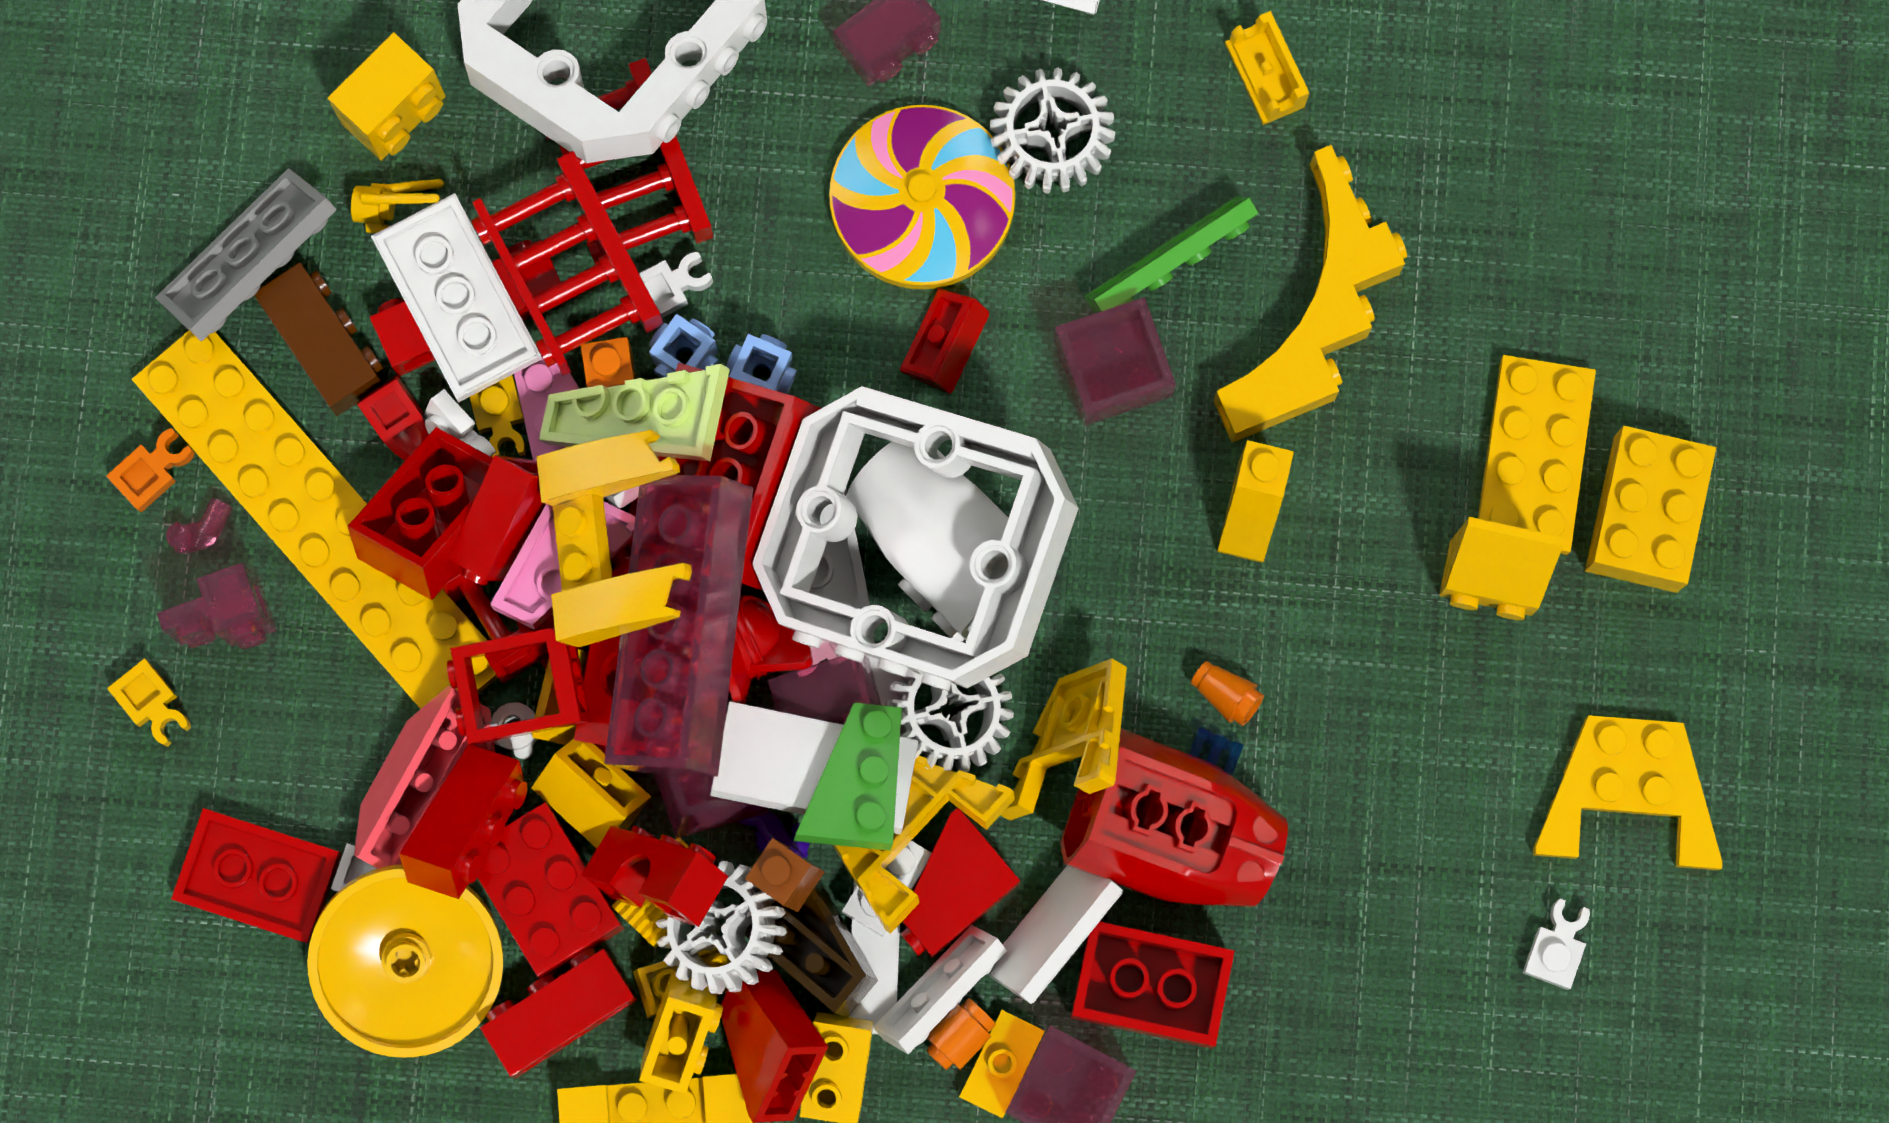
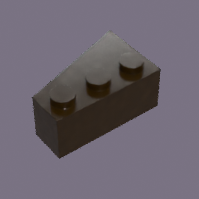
[742,845,878,1018]

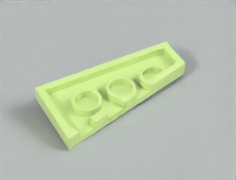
[539,364,730,461]

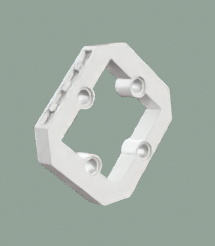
[457,0,767,163]
[752,386,1078,691]

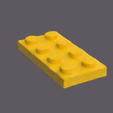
[1478,355,1596,555]

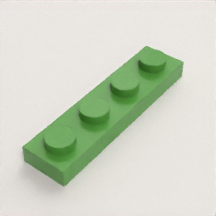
[1083,196,1259,316]

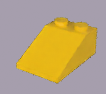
[1439,517,1565,620]

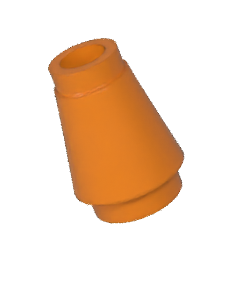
[1191,661,1264,726]

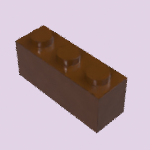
[254,263,383,417]

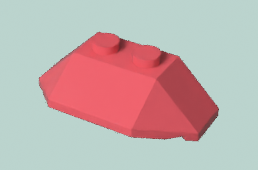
[354,686,495,869]

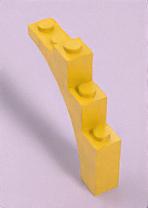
[1213,145,1407,443]

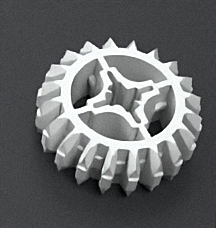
[990,67,1115,194]
[885,669,1014,772]
[655,861,788,994]

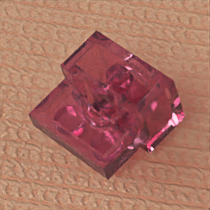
[156,563,277,649]

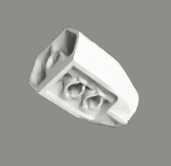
[846,441,1009,642]

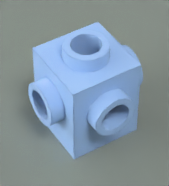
[649,314,719,378]
[726,334,797,394]

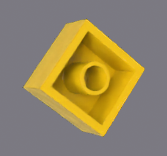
[327,32,446,161]

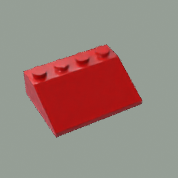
[626,363,822,590]

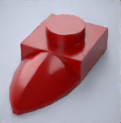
[357,375,429,461]

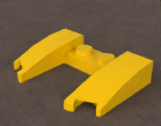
[536,430,692,648]
[557,1074,753,1123]

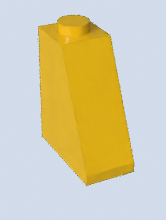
[1217,440,1294,563]

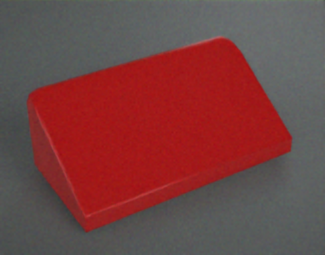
[899,288,989,393]

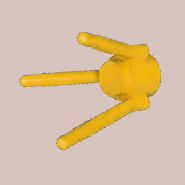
[351,179,444,234]

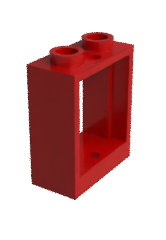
[447,627,591,744]

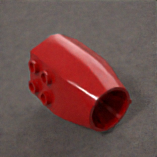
[1060,729,1288,907]

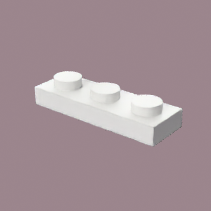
[873,925,1007,1054]

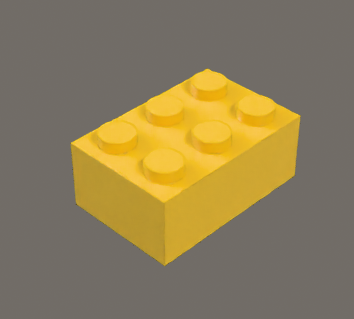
[1585,426,1717,593]

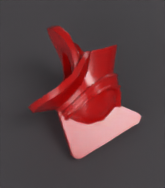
[654,593,813,705]

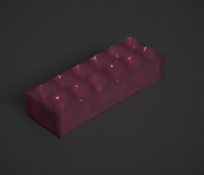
[604,475,753,777]

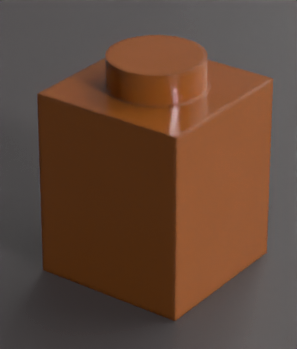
[745,838,825,912]

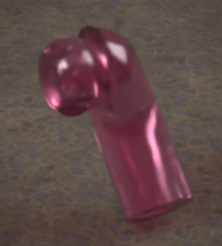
[166,498,233,554]

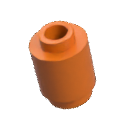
[925,998,996,1071]

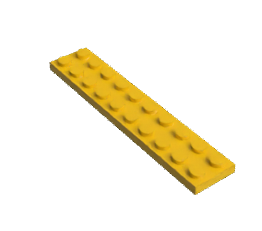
[132,331,498,709]

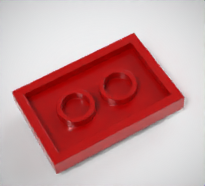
[171,808,342,944]

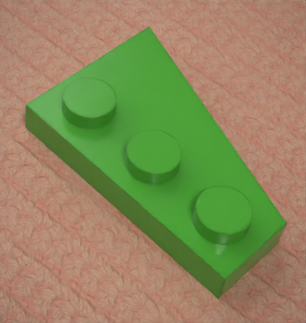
[794,703,902,851]

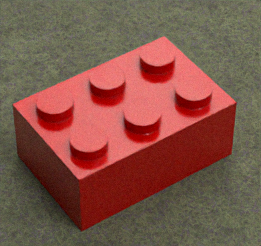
[347,427,493,600]
[477,802,625,978]
[1070,922,1235,1049]

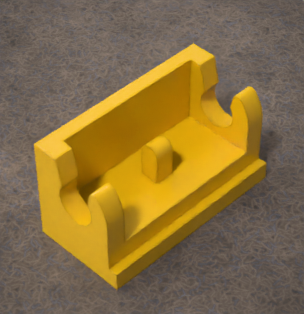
[1225,11,1309,125]

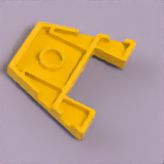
[1000,658,1127,821]
[1533,715,1722,870]
[832,755,1015,934]

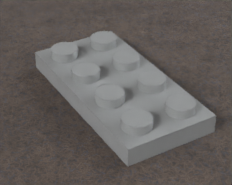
[155,168,337,342]

